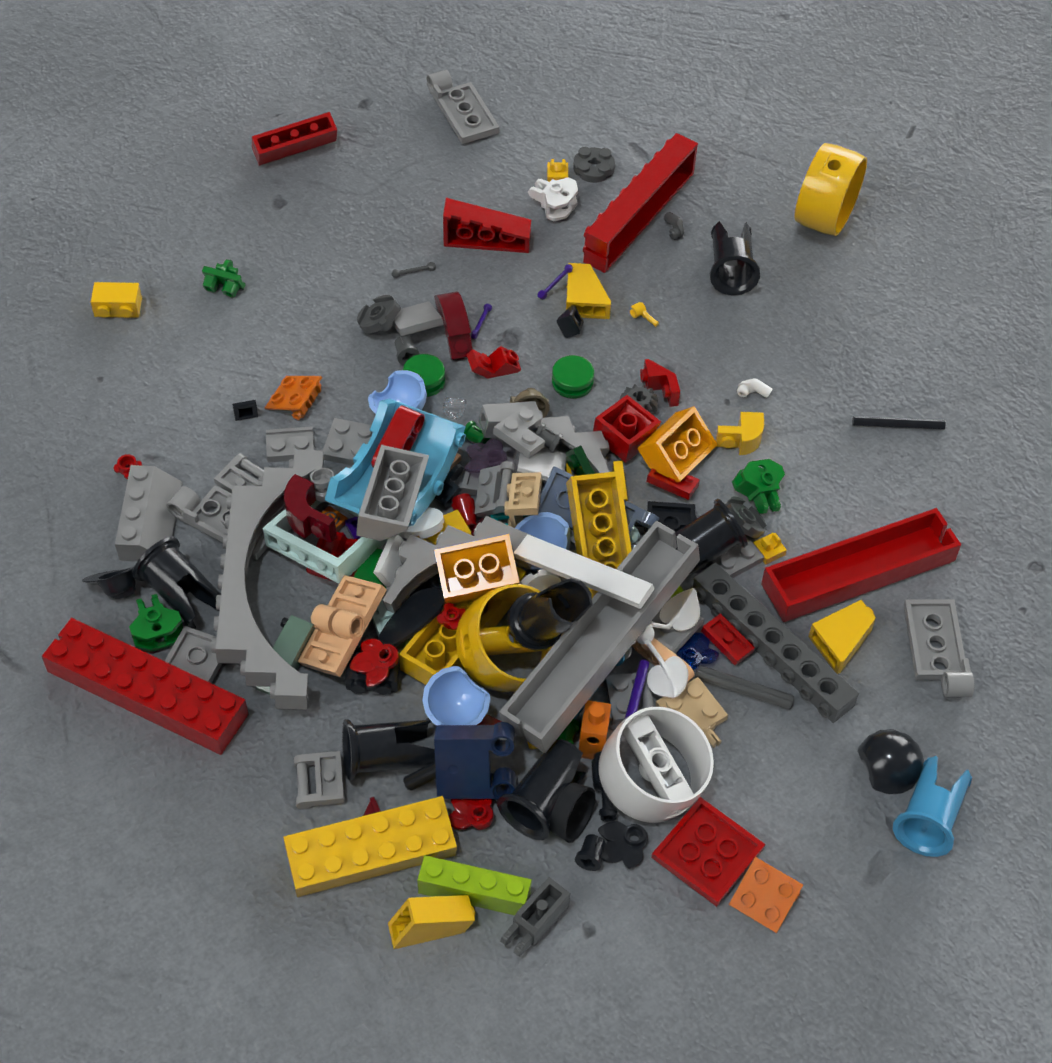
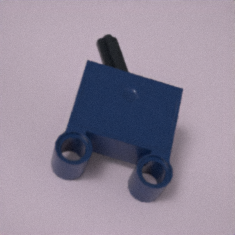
[403,722,516,800]

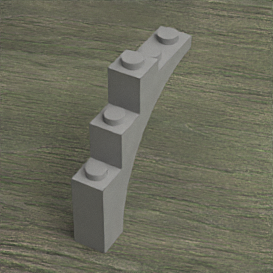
[478,401,609,474]
[382,516,539,613]

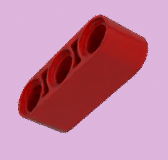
[371,405,425,468]

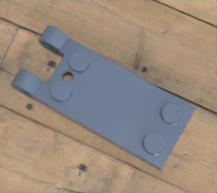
[539,466,659,549]

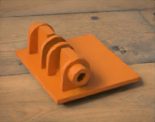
[265,376,322,420]
[729,857,803,933]

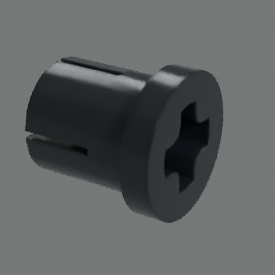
[575,834,606,871]

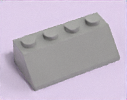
[356,445,429,541]
[115,465,182,561]

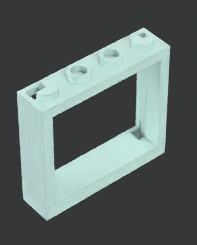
[263,500,388,584]

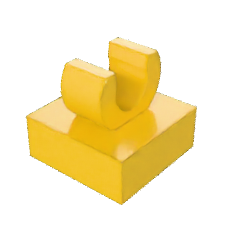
[547,159,568,182]
[753,533,787,565]

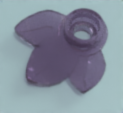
[464,438,507,473]

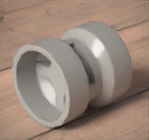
[310,468,334,502]

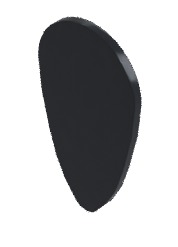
[378,588,446,647]

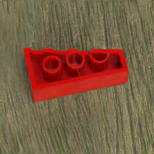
[443,198,531,253]

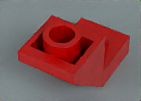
[467,346,521,379]
[640,359,680,407]

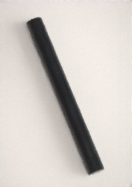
[852,416,946,429]

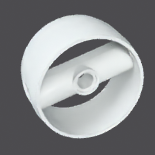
[599,707,714,823]

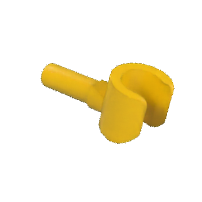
[630,302,659,327]

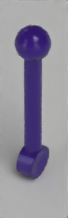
[538,264,573,300]
[471,303,492,339]

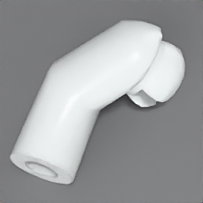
[737,378,772,398]

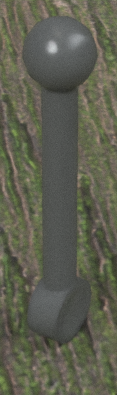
[392,262,436,278]

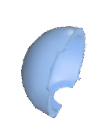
[368,370,427,414]
[515,512,571,572]
[422,666,490,725]

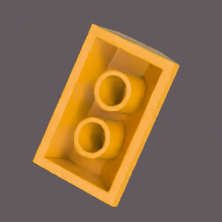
[637,406,718,482]
[434,534,520,604]

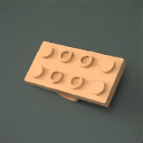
[298,575,387,677]

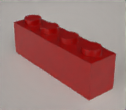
[252,112,337,166]

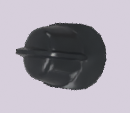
[82,566,136,599]

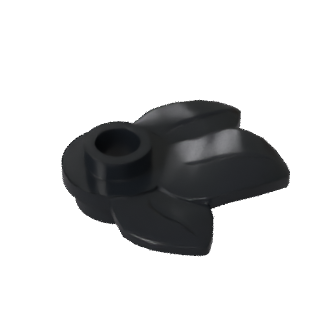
[598,821,648,869]

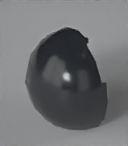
[858,729,924,794]

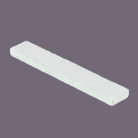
[514,534,654,609]

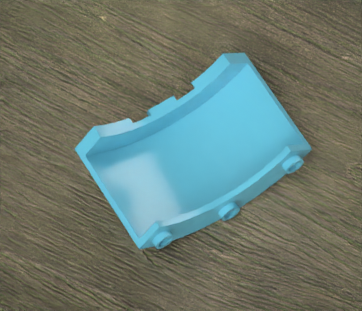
[325,399,466,526]

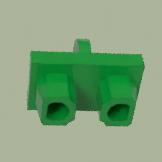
[202,259,246,298]

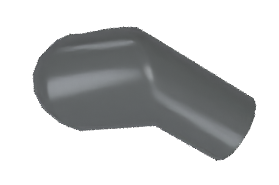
[664,212,684,240]

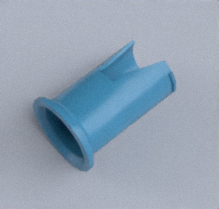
[893,756,972,857]

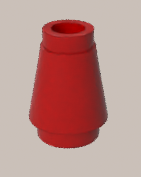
[451,493,477,530]

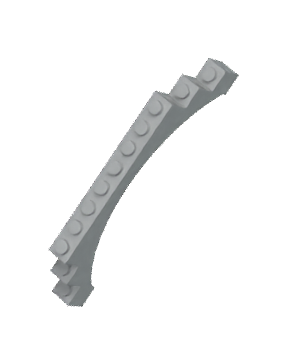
[211,450,324,710]

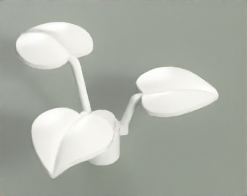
[625,588,700,698]

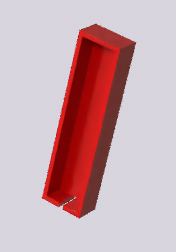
[583,133,698,273]
[761,508,961,622]
[42,617,249,755]

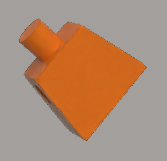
[579,700,611,760]

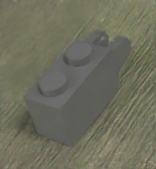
[500,877,571,957]

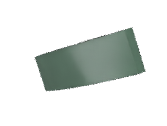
[256,615,314,695]

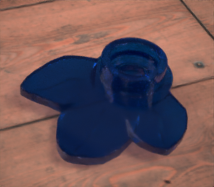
[676,632,719,670]

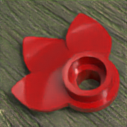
[350,639,399,688]
[448,799,494,830]

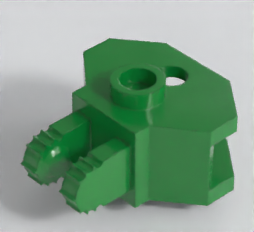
[732,459,785,514]
[129,594,183,652]

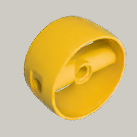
[794,143,867,236]
[456,584,563,692]

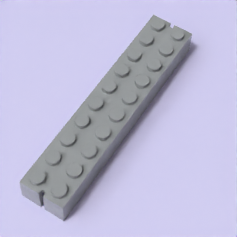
[499,521,700,753]

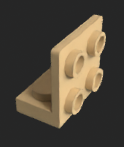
[504,472,542,528]

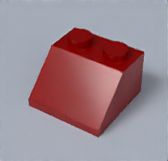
[593,395,661,463]

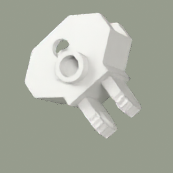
[528,177,578,221]

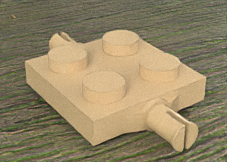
[656,677,728,748]

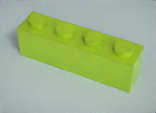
[417,855,532,915]

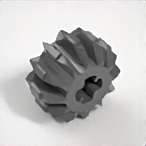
[620,384,658,415]

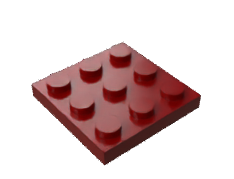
[651,797,766,907]

